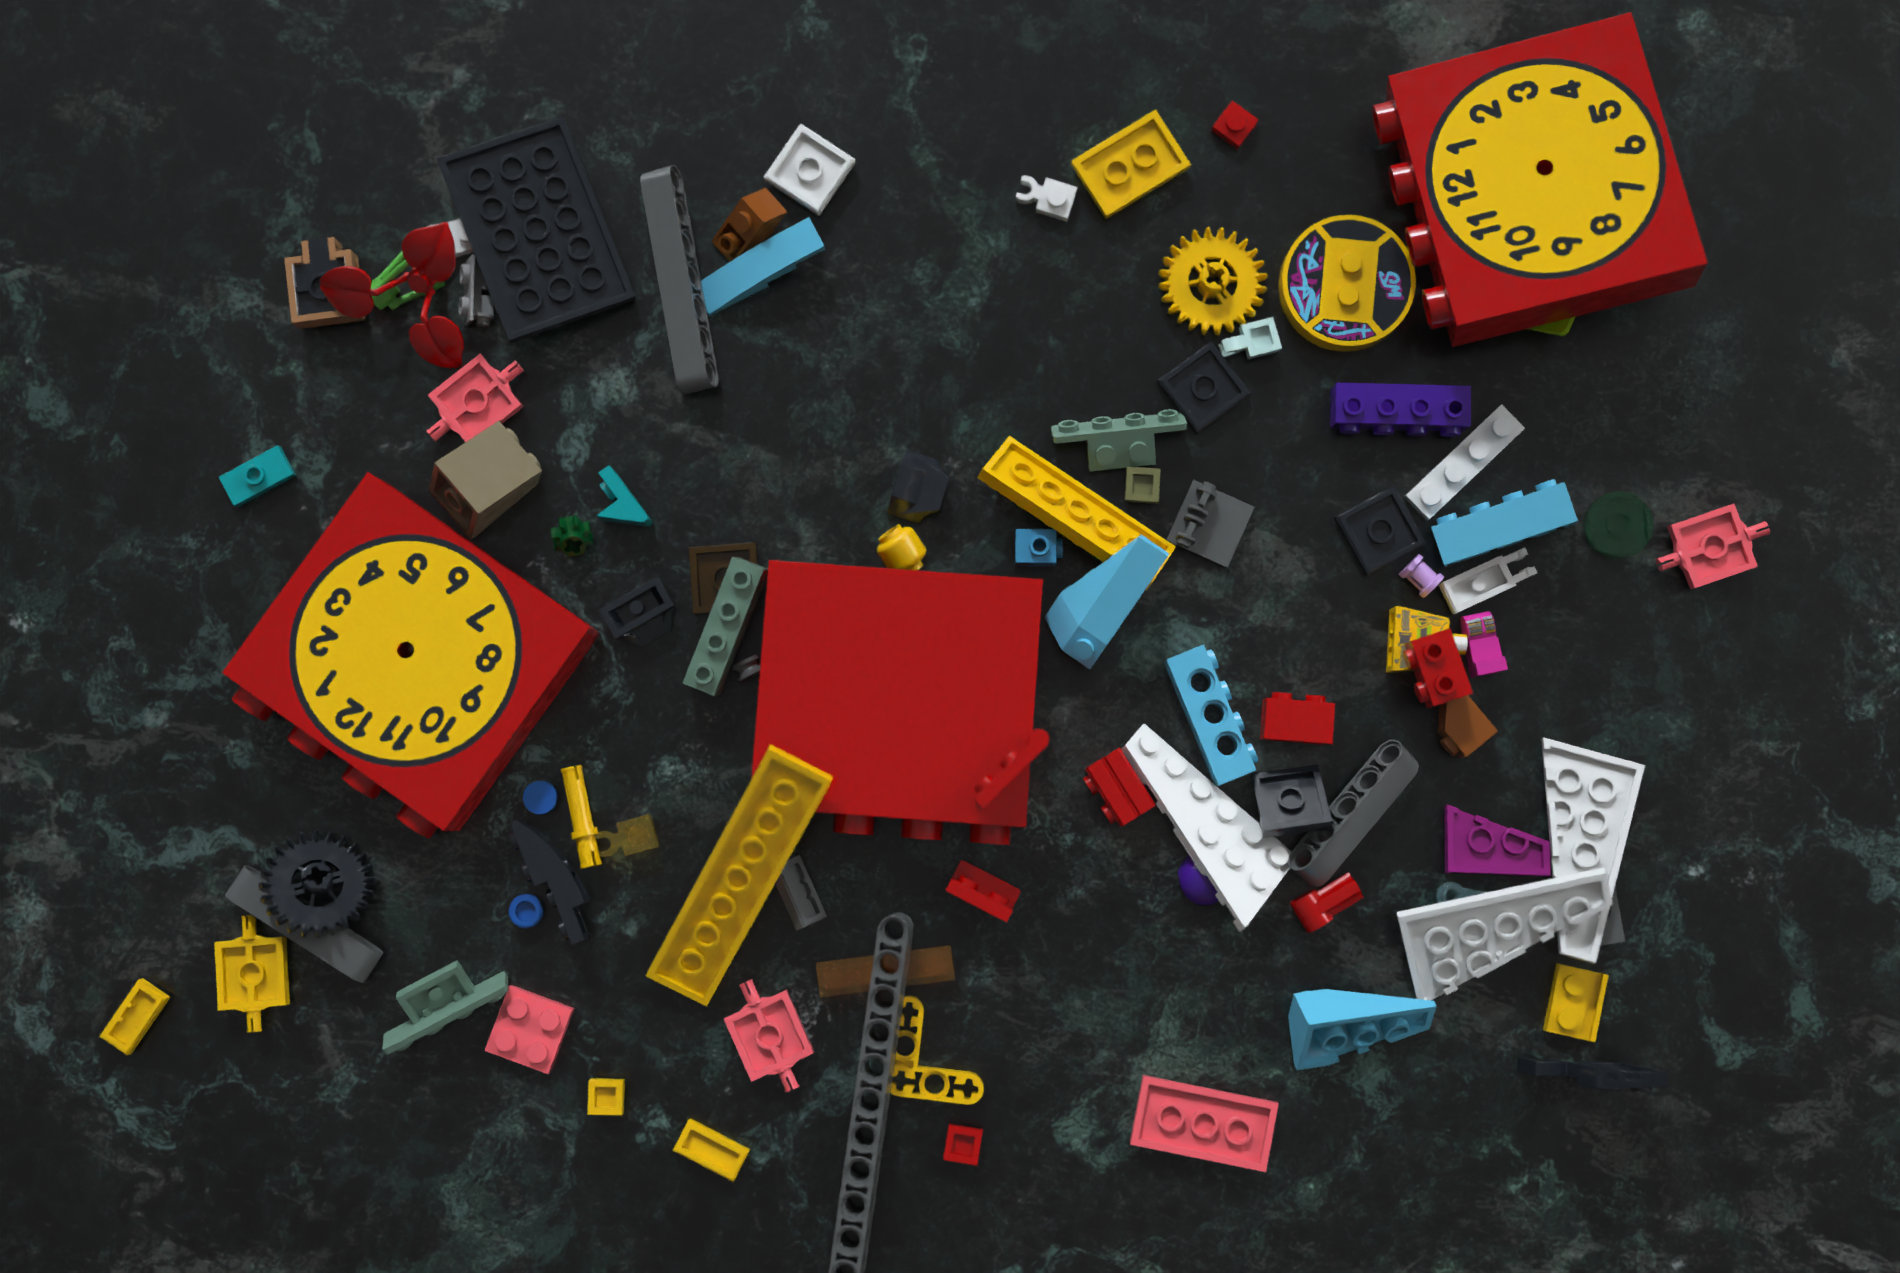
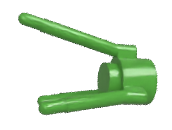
[371,252,445,310]

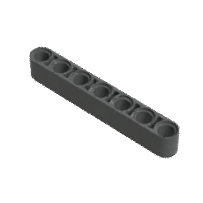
[640,165,719,395]

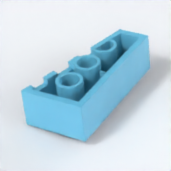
[1431,479,1578,567]

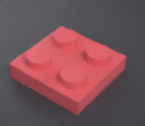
[484,985,575,1074]

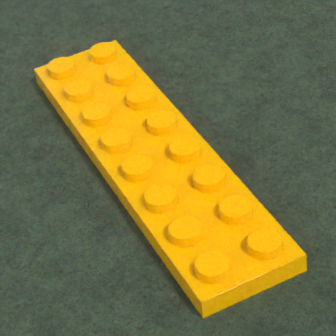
[646,745,832,1007]

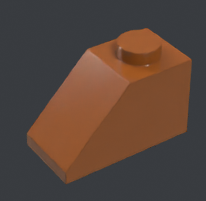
[1437,695,1498,758]

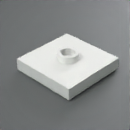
[764,123,856,216]

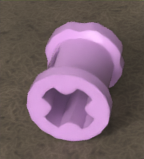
[1399,554,1444,598]

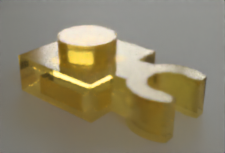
[595,814,659,857]

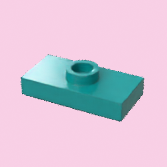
[219,445,296,508]

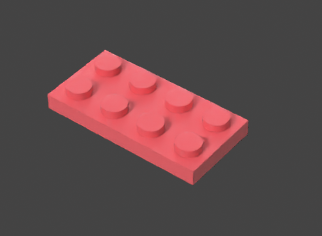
[1130,1075,1279,1172]

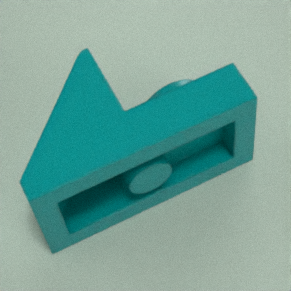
[597,465,653,527]

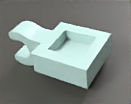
[1218,317,1282,360]

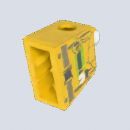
[1386,606,1468,673]

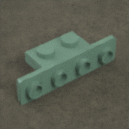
[1051,410,1187,471]
[383,960,508,1055]

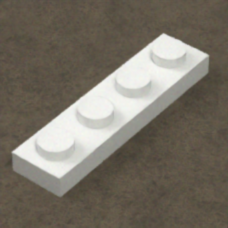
[1404,404,1525,521]

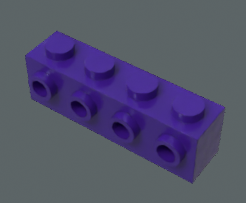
[1330,383,1471,437]

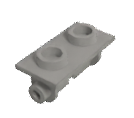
[459,255,494,327]

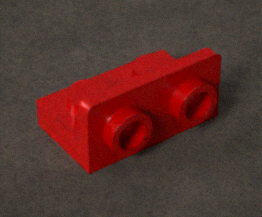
[945,860,1020,922]

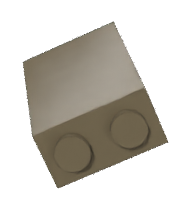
[429,421,542,540]

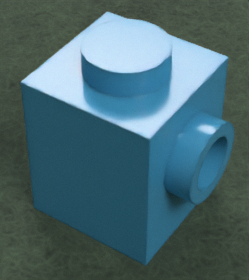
[1015,529,1063,567]

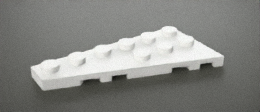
[1121,724,1292,932]
[1541,737,1645,964]
[1397,868,1613,1001]

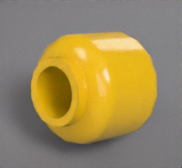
[877,524,926,570]

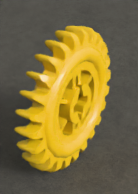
[1158,227,1268,336]

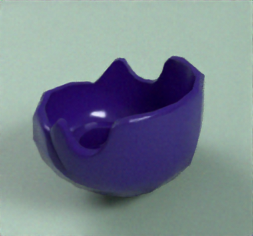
[1178,855,1220,906]

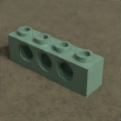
[683,557,768,696]

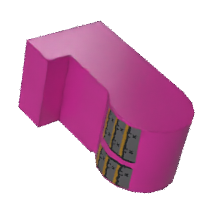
[1460,611,1508,678]

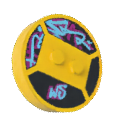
[1279,215,1416,352]

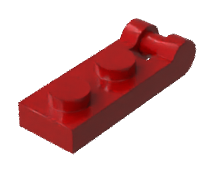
[974,729,1049,809]

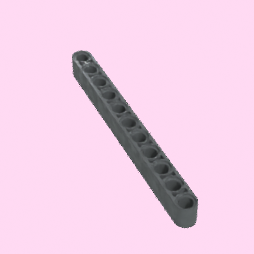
[829,912,914,1273]

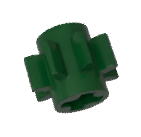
[551,515,593,558]

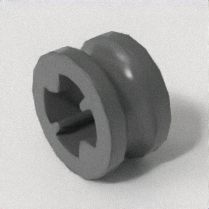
[731,654,760,683]

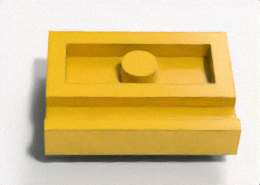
[1543,963,1608,1042]

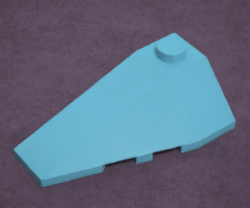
[1044,535,1169,669]
[1288,989,1437,1070]

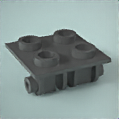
[1167,480,1254,568]

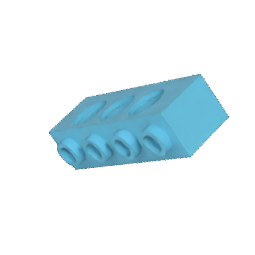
[1163,644,1258,786]

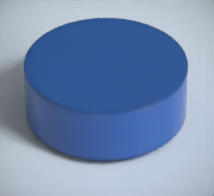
[523,781,559,814]
[509,894,545,928]

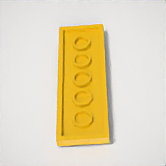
[977,436,1176,591]

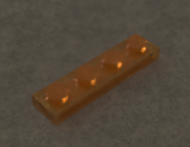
[816,945,955,997]

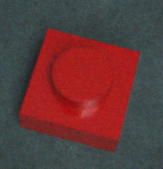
[1211,101,1259,149]
[943,1124,983,1166]

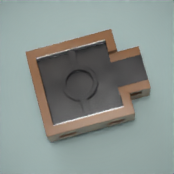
[284,237,365,329]

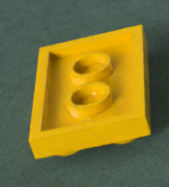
[1071,110,1191,219]

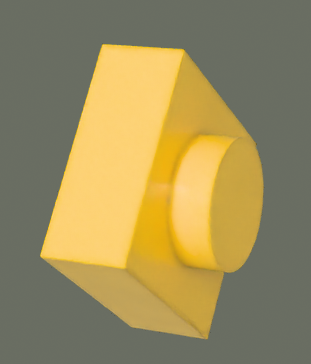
[588,1078,625,1115]

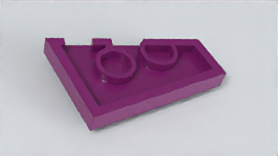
[1444,804,1551,877]

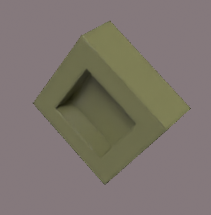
[1124,467,1161,504]

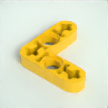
[891,995,984,1105]

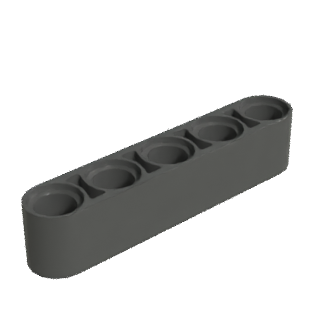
[1288,740,1419,887]
[225,865,383,983]

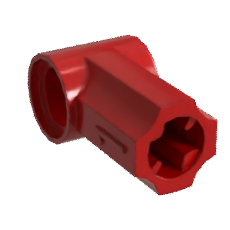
[1290,872,1364,933]

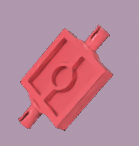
[426,354,524,442]
[1656,504,1770,590]
[724,979,815,1092]

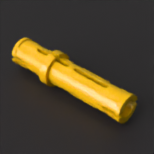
[560,765,602,869]

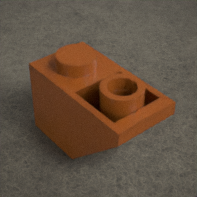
[711,188,787,262]

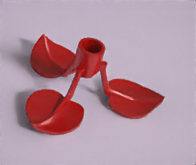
[319,222,464,368]

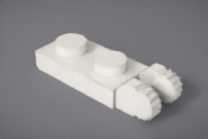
[1438,547,1537,614]

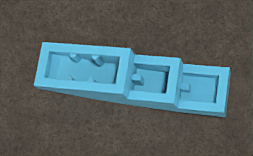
[701,217,825,316]

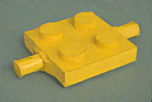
[214,915,290,1032]

